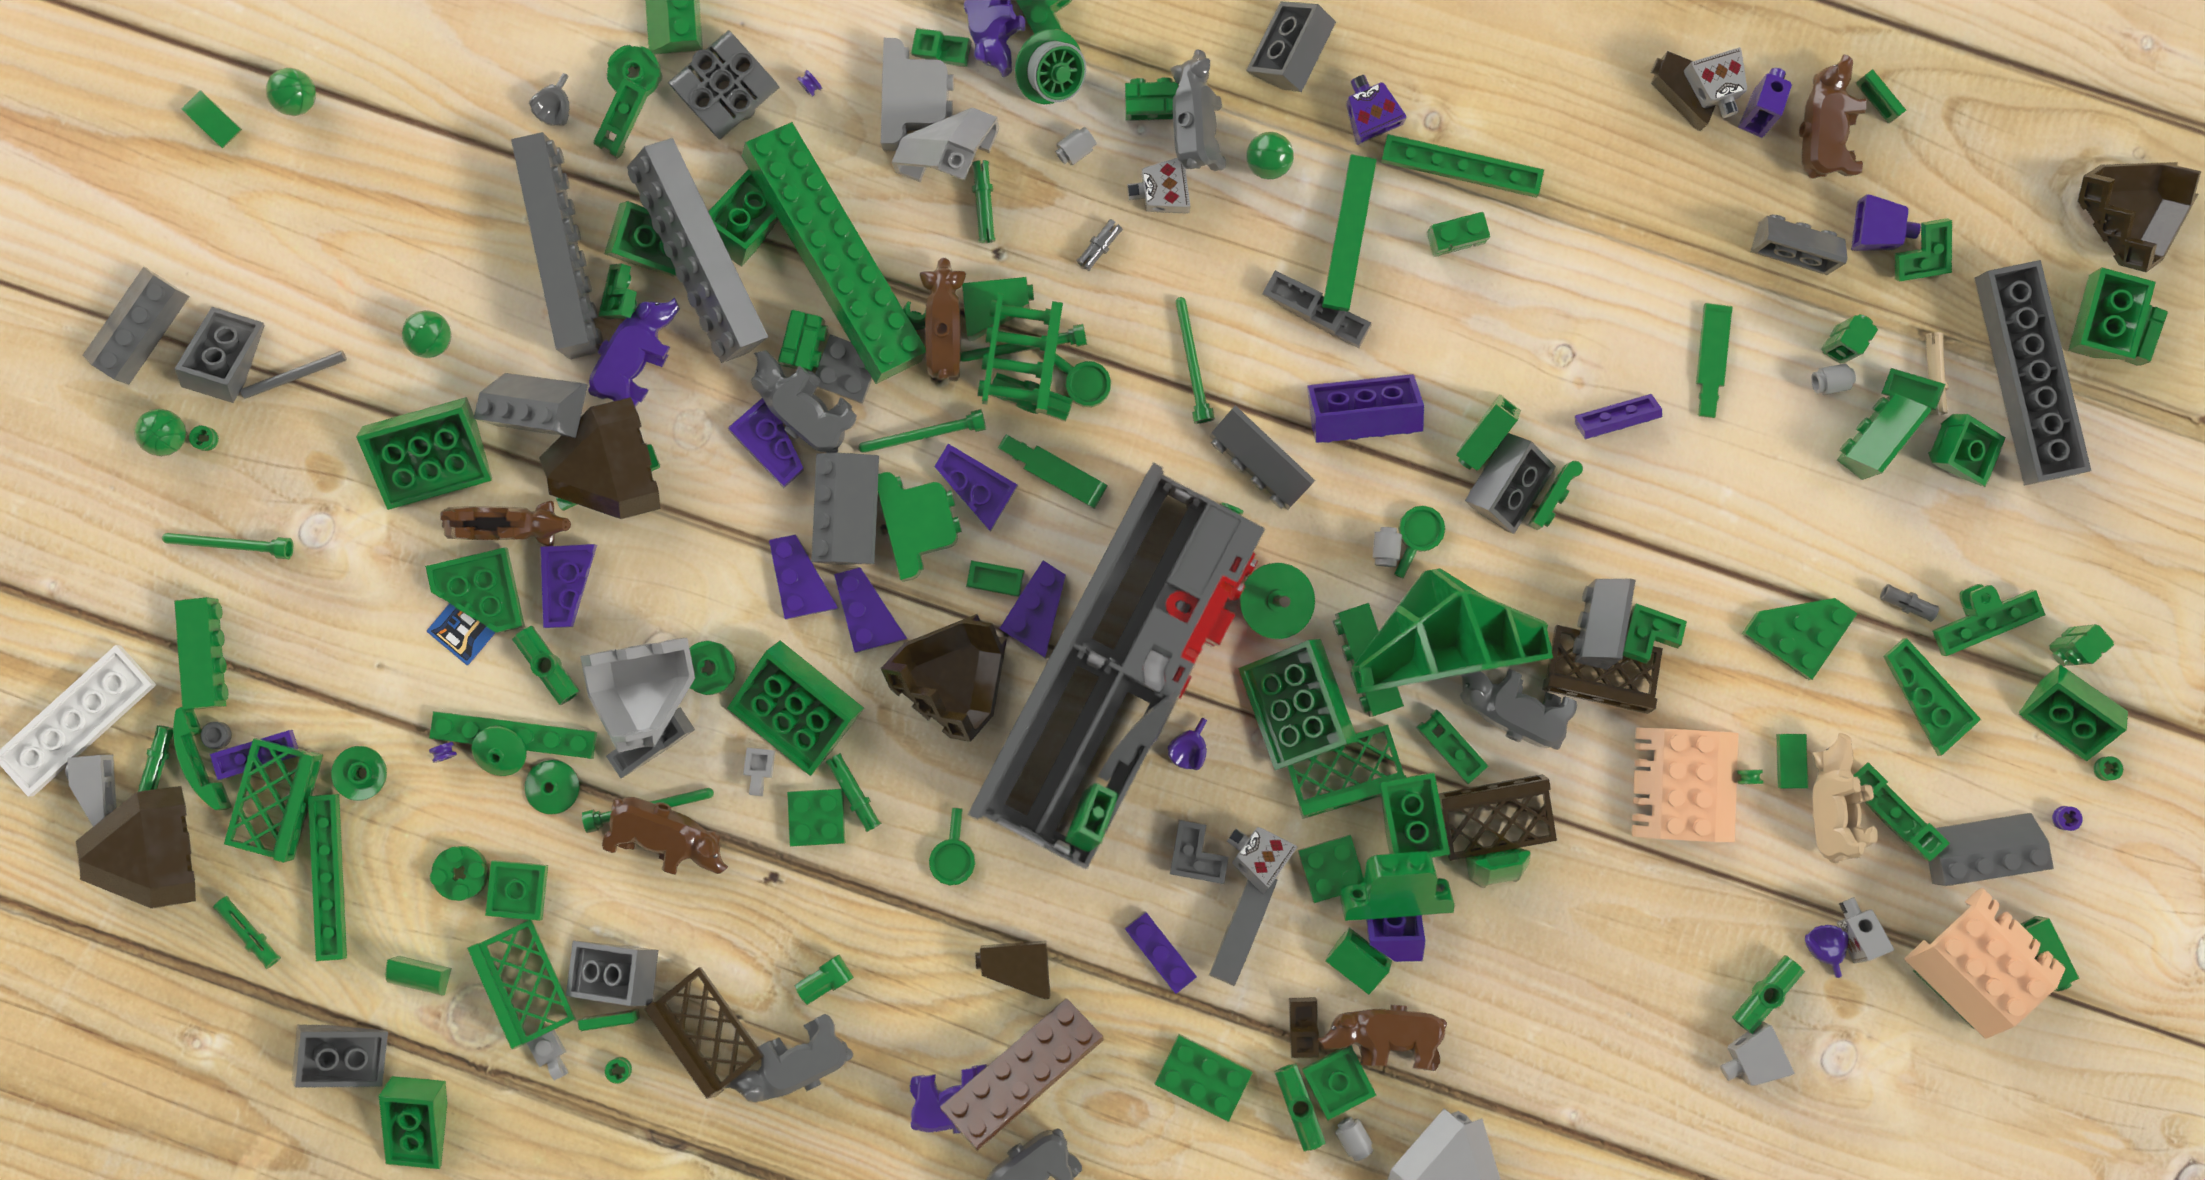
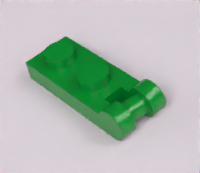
[594,78,650,158]
[1528,461,1583,530]
[1416,709,1488,784]

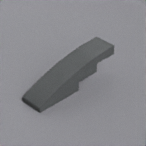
[1262,270,1372,348]
[1098,690,1181,782]
[1209,879,1278,986]

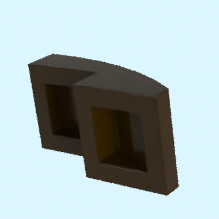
[1289,997,1319,1058]

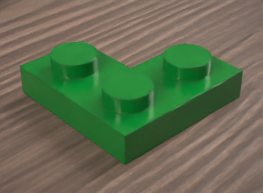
[1895,218,1952,282]
[598,263,637,319]
[1623,603,1687,664]

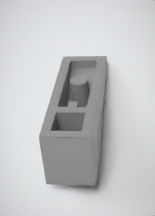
[65,755,116,827]

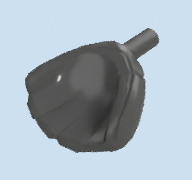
[529,73,570,126]

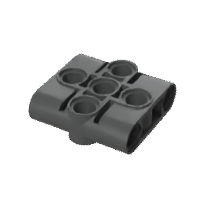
[668,30,780,140]

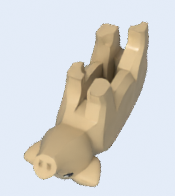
[1812,733,1878,863]

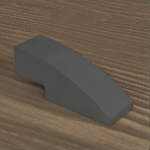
[606,707,695,778]

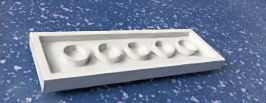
[0,645,156,797]

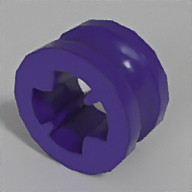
[797,70,823,97]
[429,742,457,763]
[2052,806,2083,831]

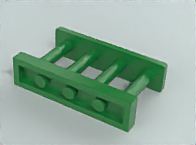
[977,293,1063,414]

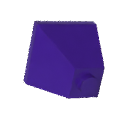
[1366,915,1426,962]

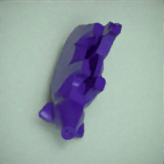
[964,0,1025,77]
[588,298,680,407]
[910,1064,987,1134]

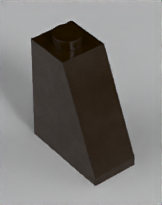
[1651,51,1716,131]
[975,941,1050,999]

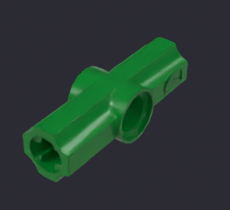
[992,372,1073,422]
[512,626,580,705]
[1732,955,1805,1034]
[1274,1063,1326,1152]

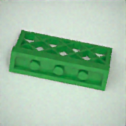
[1287,724,1406,819]
[224,738,323,863]
[467,920,576,1049]

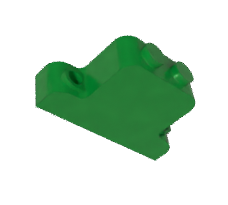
[878,472,962,582]
[1340,851,1455,921]

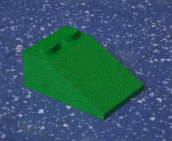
[708,169,779,267]
[604,201,677,277]
[1380,772,1450,858]
[379,1076,448,1169]

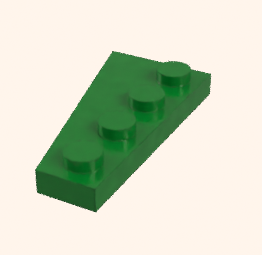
[1883,638,1982,756]

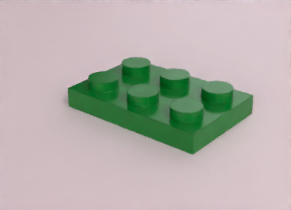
[1154,1034,1253,1122]

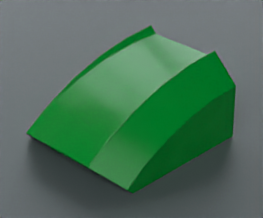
[1928,414,2006,487]
[1465,848,1531,888]

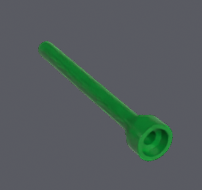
[1175,297,1215,424]
[960,324,1087,362]
[858,409,986,453]
[162,533,294,560]
[582,788,714,833]

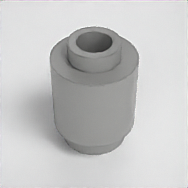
[1055,127,1097,166]
[1811,363,1856,395]
[1373,527,1402,567]
[1335,1117,1374,1161]

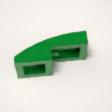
[911,28,972,67]
[181,90,242,148]

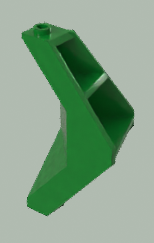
[1352,568,1553,694]

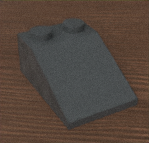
[175,307,265,403]
[566,941,659,1006]
[292,1025,388,1088]

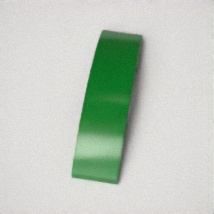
[173,707,232,810]
[1853,762,1950,862]

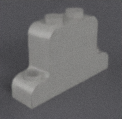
[881,38,954,151]

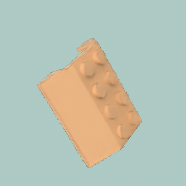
[1632,727,1738,842]
[1904,888,2065,1039]

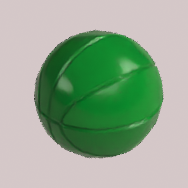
[266,68,316,116]
[1246,132,1294,180]
[402,310,451,358]
[134,409,187,457]

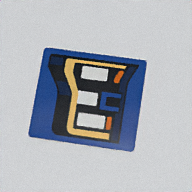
[427,603,496,665]

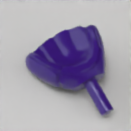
[1167,718,1207,770]
[1805,925,1849,978]

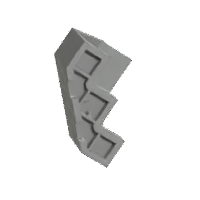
[892,107,999,182]
[580,638,695,753]
[1388,1109,1501,1180]

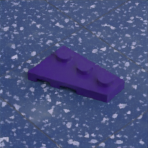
[728,398,804,488]
[934,444,1018,532]
[769,534,839,620]
[541,544,597,628]
[999,560,1066,657]
[834,567,908,653]

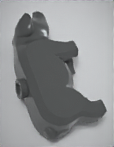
[1170,49,1226,171]
[751,351,857,453]
[1460,669,1577,750]
[724,1014,853,1103]
[985,1128,1082,1180]

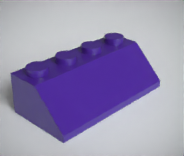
[1307,374,1424,443]

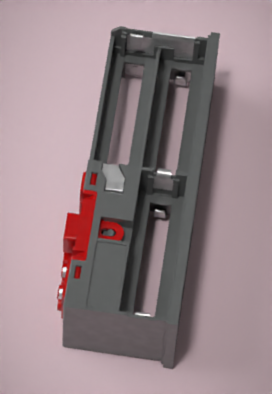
[968,462,1265,869]

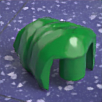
[903,301,926,330]

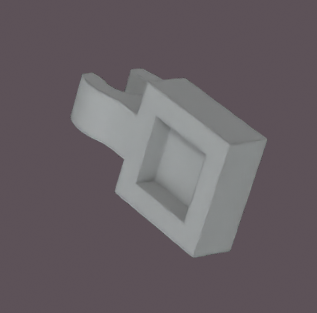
[743,748,775,796]
[527,1030,569,1081]

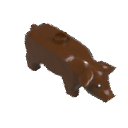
[1799,54,1867,179]
[920,258,966,381]
[440,501,571,546]
[602,797,728,875]
[1317,1005,1447,1071]

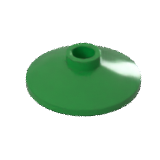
[472,726,527,776]
[331,746,387,801]
[525,760,580,814]

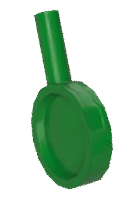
[1043,354,1111,408]
[1394,506,1446,579]
[929,808,976,886]

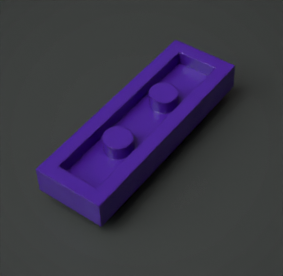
[1575,394,1663,439]
[210,730,299,780]
[1125,912,1197,994]

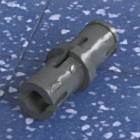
[1076,219,1123,271]
[1880,584,1939,622]

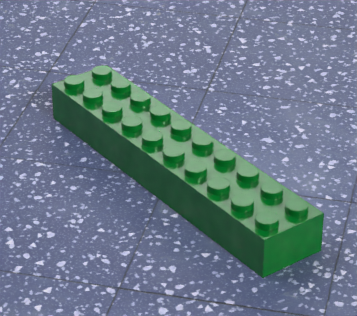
[741,122,926,384]

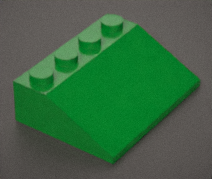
[356,397,492,510]
[1238,639,1358,770]
[727,640,864,776]

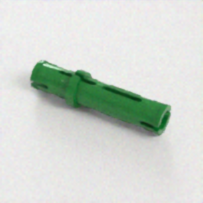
[972,160,996,243]
[138,725,173,792]
[826,753,882,833]
[213,896,281,969]

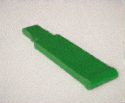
[1696,303,1733,418]
[998,434,1108,509]

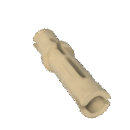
[1925,332,1949,415]

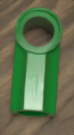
[794,954,854,1005]

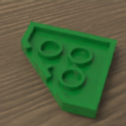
[425,547,525,633]
[1742,598,1858,680]

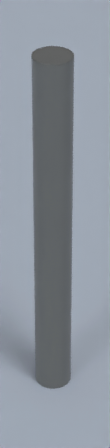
[240,351,347,399]

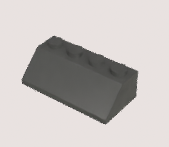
[83,267,190,385]
[474,373,588,438]
[1210,405,1316,510]
[811,453,879,565]
[1928,813,2054,886]

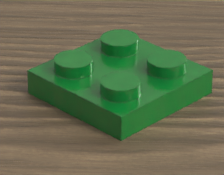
[787,789,846,847]
[1298,835,1364,903]
[485,860,548,921]
[1302,1045,1376,1120]

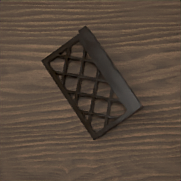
[1542,625,1663,714]
[1439,774,1557,861]
[644,967,764,1099]

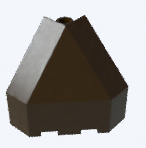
[2078,162,2201,272]
[539,397,661,519]
[880,614,1007,742]
[76,786,196,908]

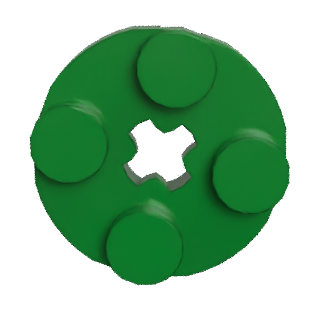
[606,45,662,96]
[689,641,737,695]
[430,846,488,901]

